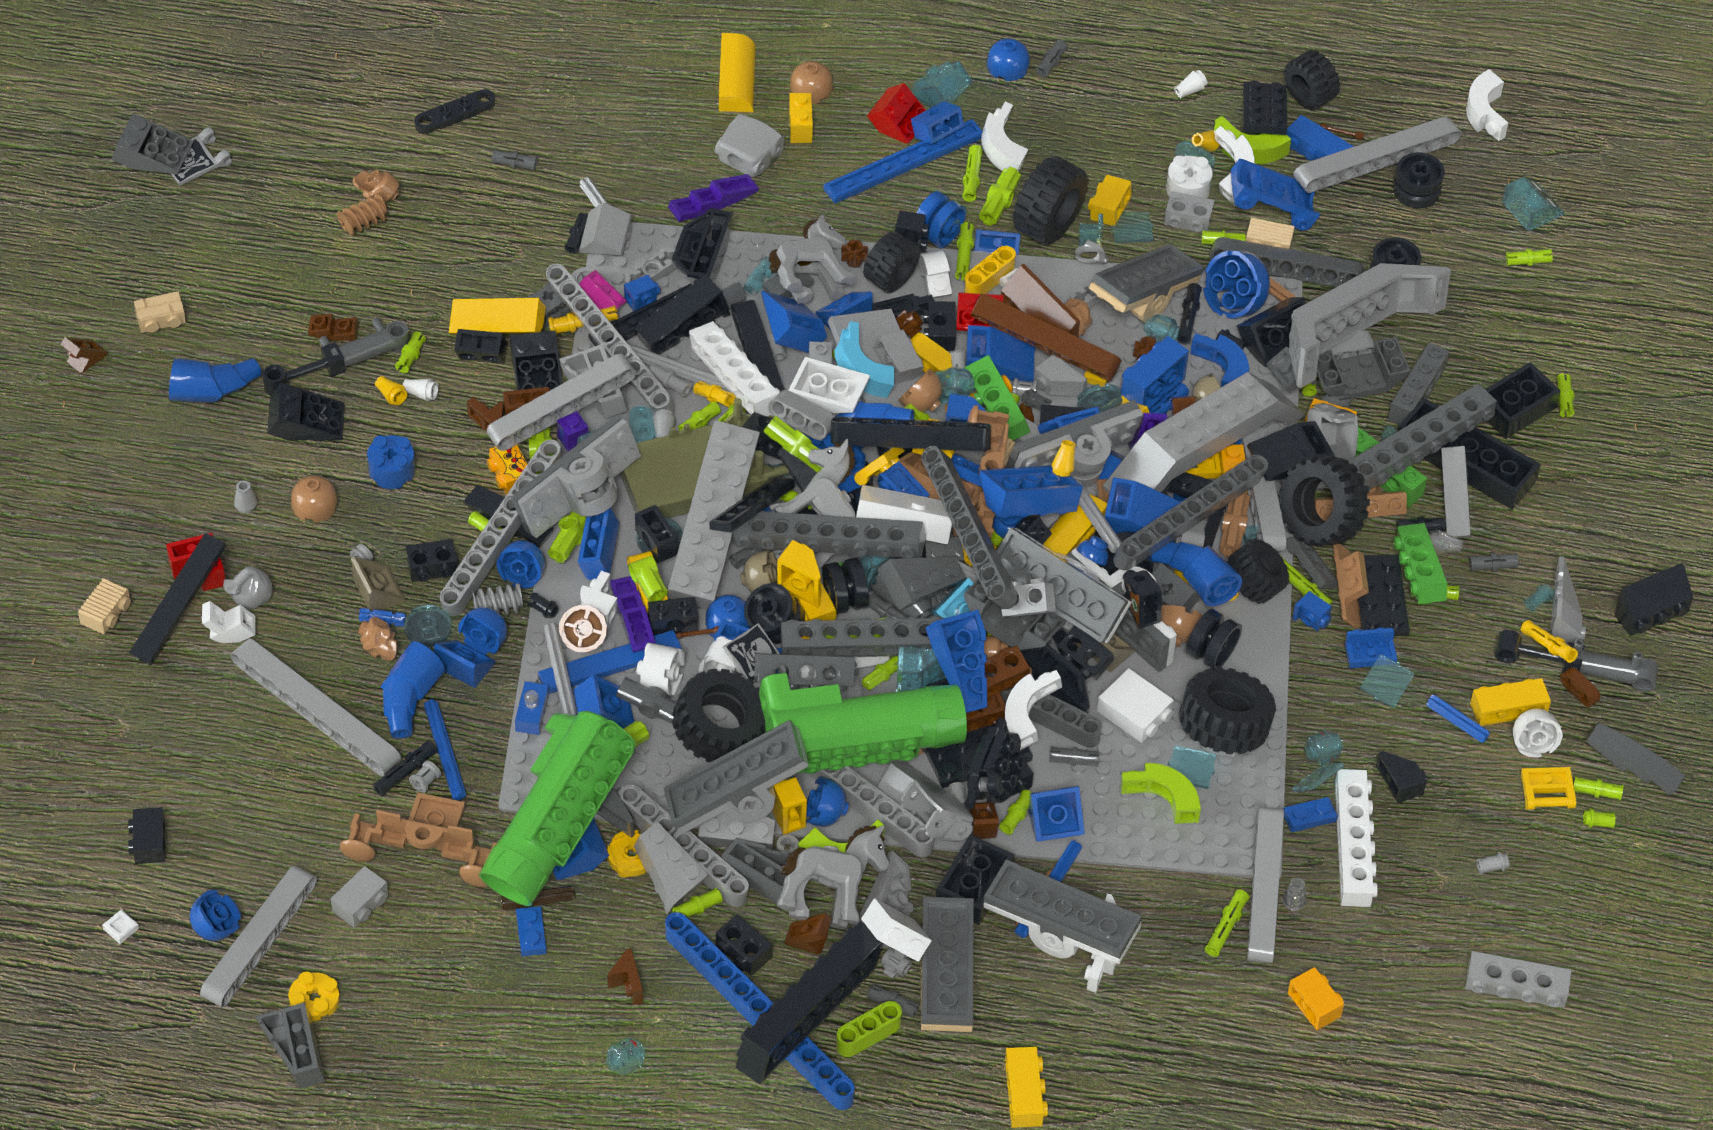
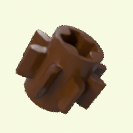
[841,240,868,267]
[896,310,923,338]
[1133,336,1157,360]

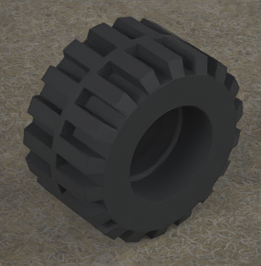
[1284,50,1340,110]
[863,231,920,293]
[1227,539,1290,604]

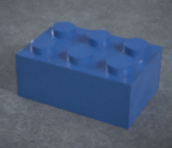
[1120,336,1189,409]

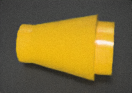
[1192,130,1220,152]
[375,376,407,405]
[1051,440,1076,477]

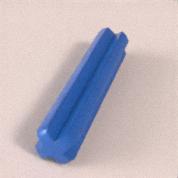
[1427,694,1490,743]

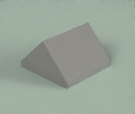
[579,202,632,255]
[877,762,943,817]

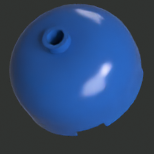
[1203,250,1270,318]

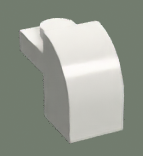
[918,250,952,297]
[580,571,618,629]
[202,601,255,643]

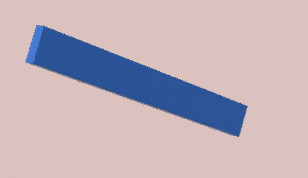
[823,119,982,204]

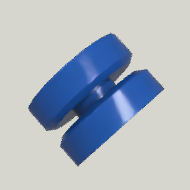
[917,191,967,248]

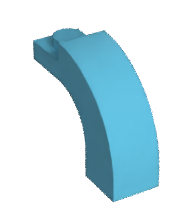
[834,321,894,398]

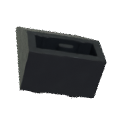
[509,330,562,391]
[267,383,344,441]
[1247,421,1335,481]

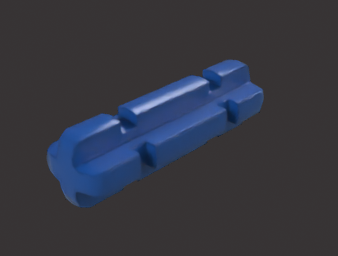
[359,608,406,627]

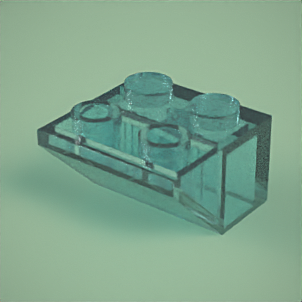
[911,61,973,108]
[896,647,945,692]

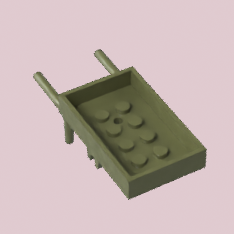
[620,398,789,519]

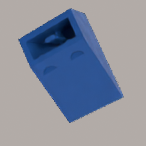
[761,291,827,353]
[966,325,1035,382]
[1105,477,1181,543]

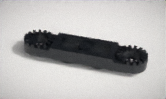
[414,89,495,134]

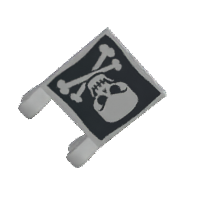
[171,127,232,186]
[722,623,786,689]

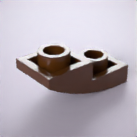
[308,313,359,341]

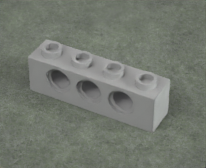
[1465,951,1571,1008]

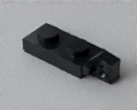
[872,293,934,319]

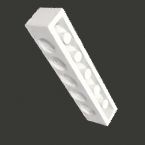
[689,321,780,417]
[1335,769,1377,907]

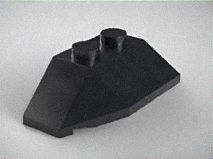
[672,208,733,280]
[1010,644,1090,713]

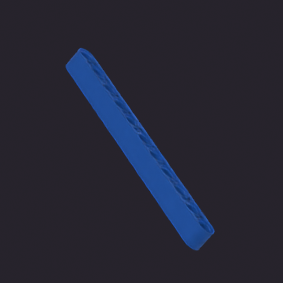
[665,912,855,1110]

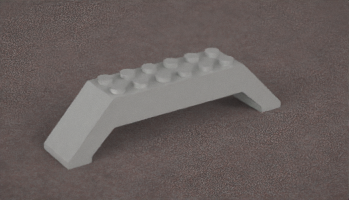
[1289,263,1451,388]
[1103,372,1304,495]

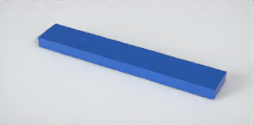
[538,630,682,694]

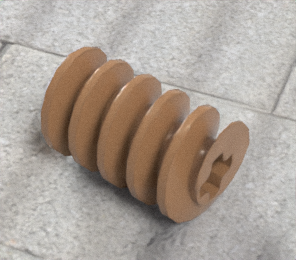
[336,194,387,236]

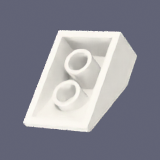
[788,357,870,413]

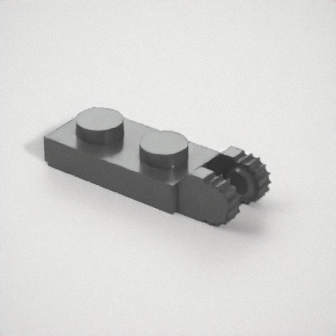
[1286,537,1338,589]

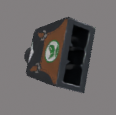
[1122,570,1162,629]

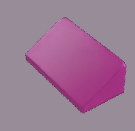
[579,270,627,314]

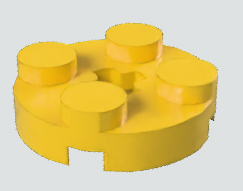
[607,830,646,878]
[288,972,340,1021]

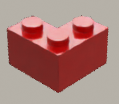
[166,533,225,591]

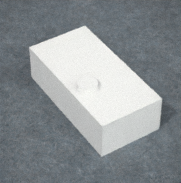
[856,485,952,544]

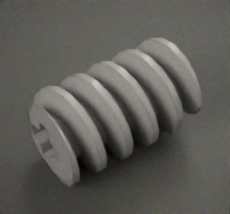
[472,583,523,615]

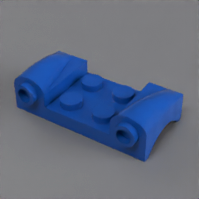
[1231,158,1320,231]

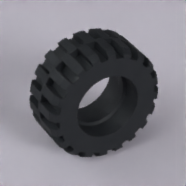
[1012,156,1089,245]
[1278,456,1370,546]
[1179,667,1276,755]
[672,669,765,763]

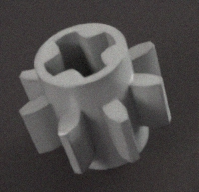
[881,948,912,979]

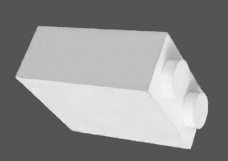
[1097,668,1174,743]
[861,898,932,962]

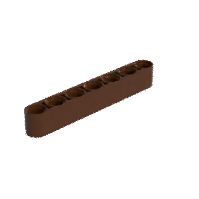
[971,294,1122,381]

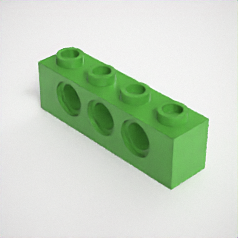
[964,355,1031,441]
[1355,427,1427,507]
[1393,523,1447,604]

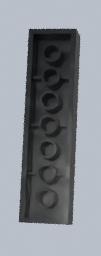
[735,921,883,1084]

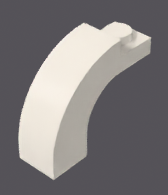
[1466,69,1508,141]
[981,101,1028,172]
[1214,126,1254,206]
[1005,670,1062,750]

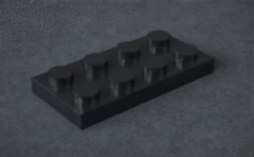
[1243,81,1287,135]
[1357,555,1410,636]
[924,724,1033,788]

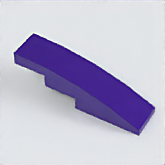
[668,174,759,222]
[610,576,656,653]

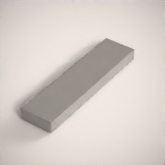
[1441,446,1471,539]

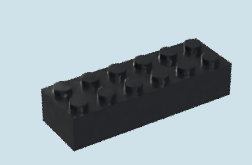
[1398,397,1541,510]

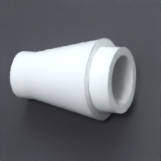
[1174,70,1208,98]
[403,379,439,401]

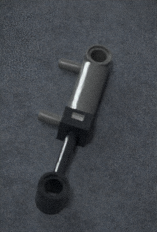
[262,317,409,396]
[1495,630,1659,692]

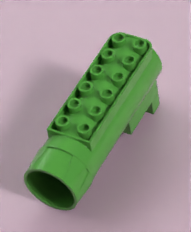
[759,673,967,776]
[479,711,635,906]

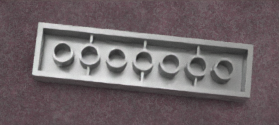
[667,420,760,610]

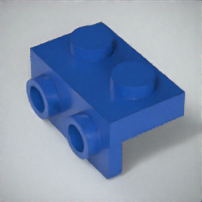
[877,461,930,498]
[1344,628,1397,668]

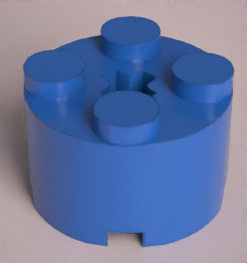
[367,435,415,489]

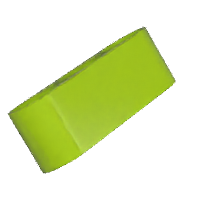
[836,1001,902,1057]

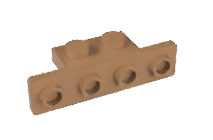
[1315,485,1407,521]
[1333,544,1369,629]

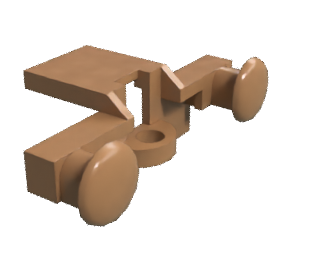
[952,405,1039,539]
[340,792,497,888]

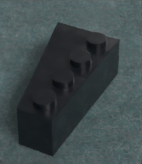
[635,274,731,354]

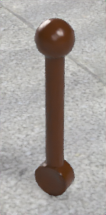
[1320,123,1364,141]
[675,626,719,639]

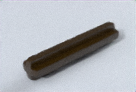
[501,885,575,910]

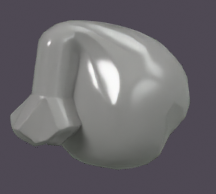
[223,566,273,610]

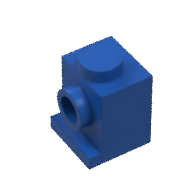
[624,275,661,311]
[1292,591,1332,631]

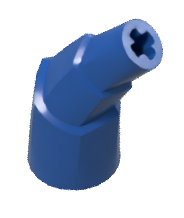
[169,358,262,403]
[822,401,915,450]
[1151,542,1242,606]
[381,641,445,739]

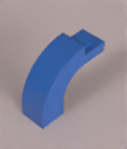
[1190,333,1249,387]

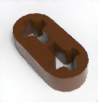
[1560,667,1601,707]

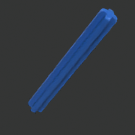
[424,699,466,801]
[1014,840,1082,938]

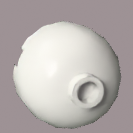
[1513,708,1563,758]

